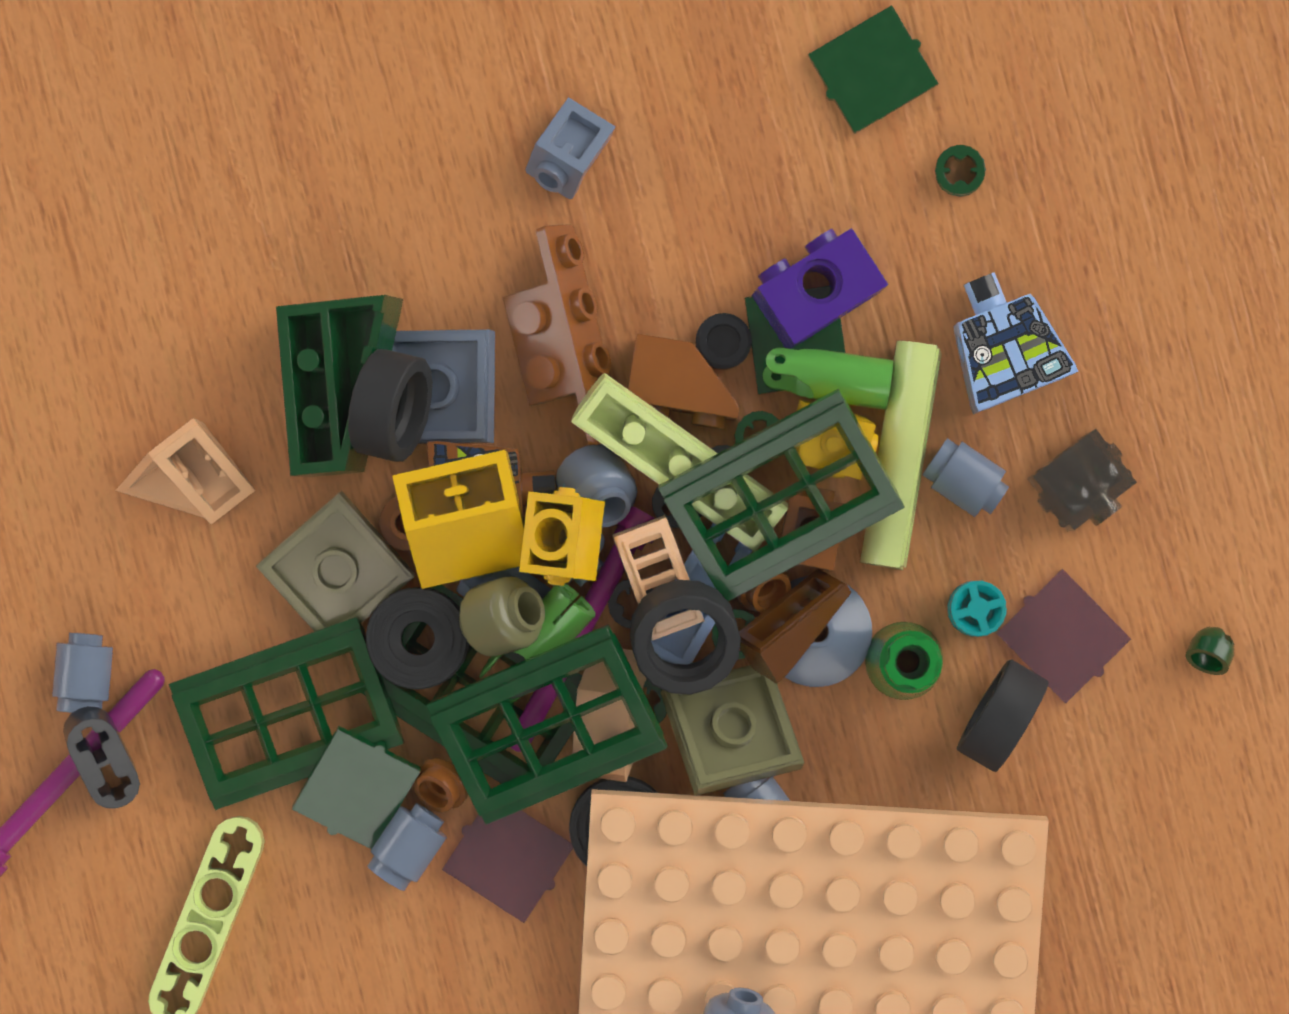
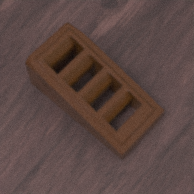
[739,569,851,684]

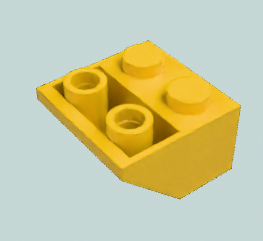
[392,450,524,589]

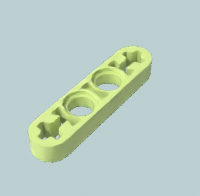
[148,816,265,1014]

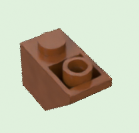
[628,334,740,429]

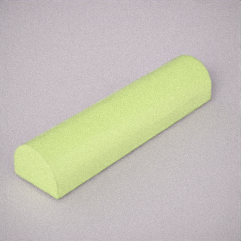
[860,341,942,570]
[571,373,789,552]

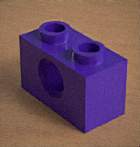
[751,228,889,349]

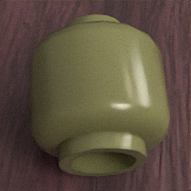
[459,577,545,656]

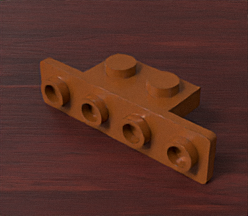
[503,224,611,445]

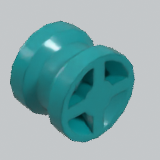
[947,580,1007,637]

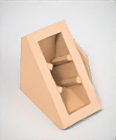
[115,418,255,525]

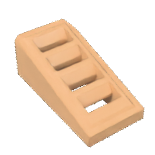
[612,515,705,641]

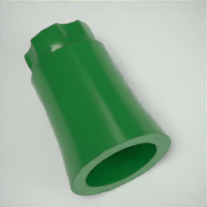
[865,622,943,700]

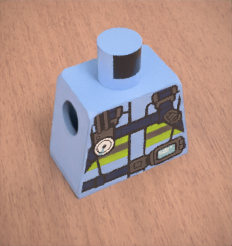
[953,272,1078,414]

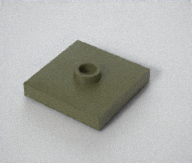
[256,490,416,631]
[660,665,805,796]

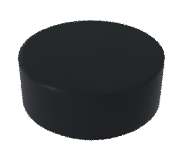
[695,313,752,370]

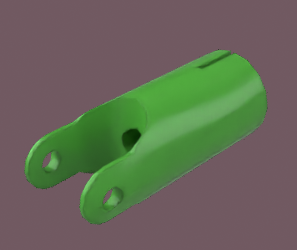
[763,348,893,410]
[479,584,595,704]

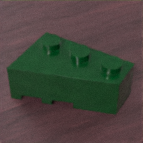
[276,295,404,477]

